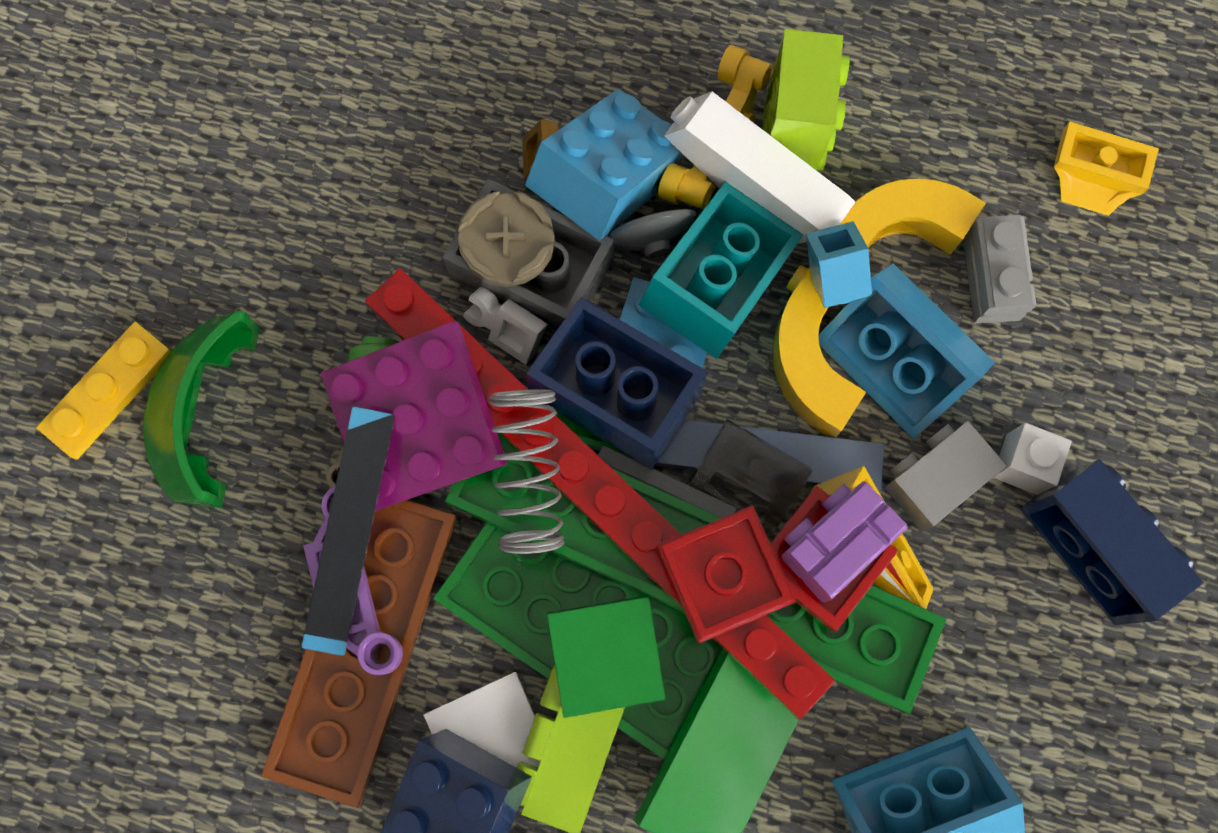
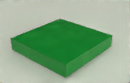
[547,595,666,718]

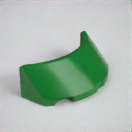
[143,311,260,509]

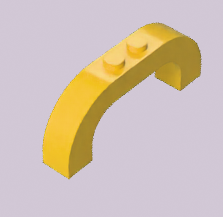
[773,179,986,438]

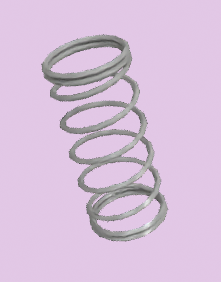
[489,389,565,554]

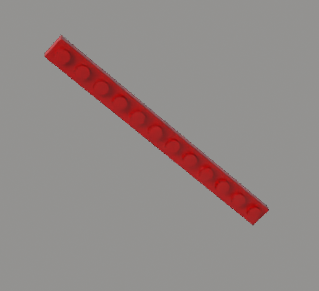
[365,268,835,720]

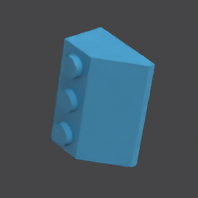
[818,263,995,439]
[832,727,1025,833]

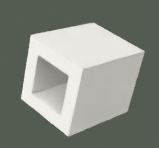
[993,423,1072,495]

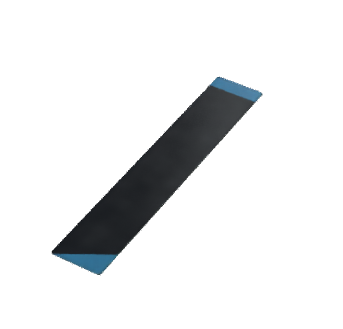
[302,407,395,656]

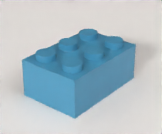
[525,88,684,241]

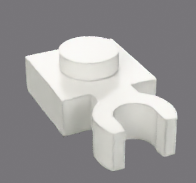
[463,287,548,365]

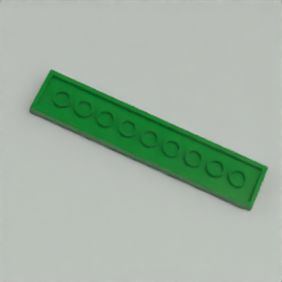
[445,433,947,714]

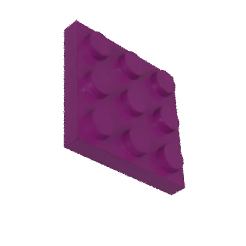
[320,322,508,511]

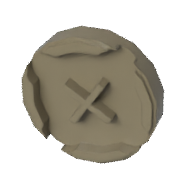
[458,191,555,287]

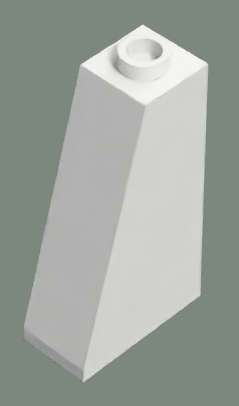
[664,92,855,243]

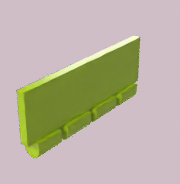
[516,665,625,833]

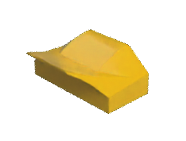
[1054,122,1159,216]

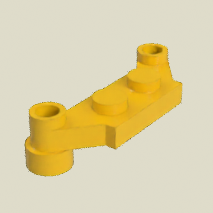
[658,45,773,210]

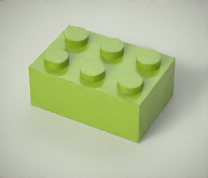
[762,29,850,171]

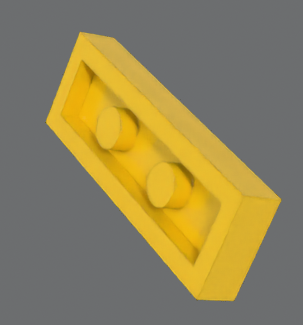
[36,321,171,460]

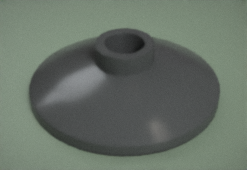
[608,209,698,258]

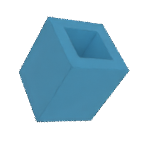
[806,221,872,308]

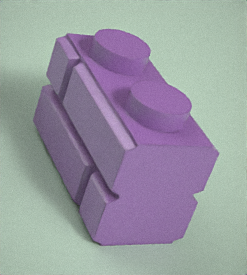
[781,481,908,603]

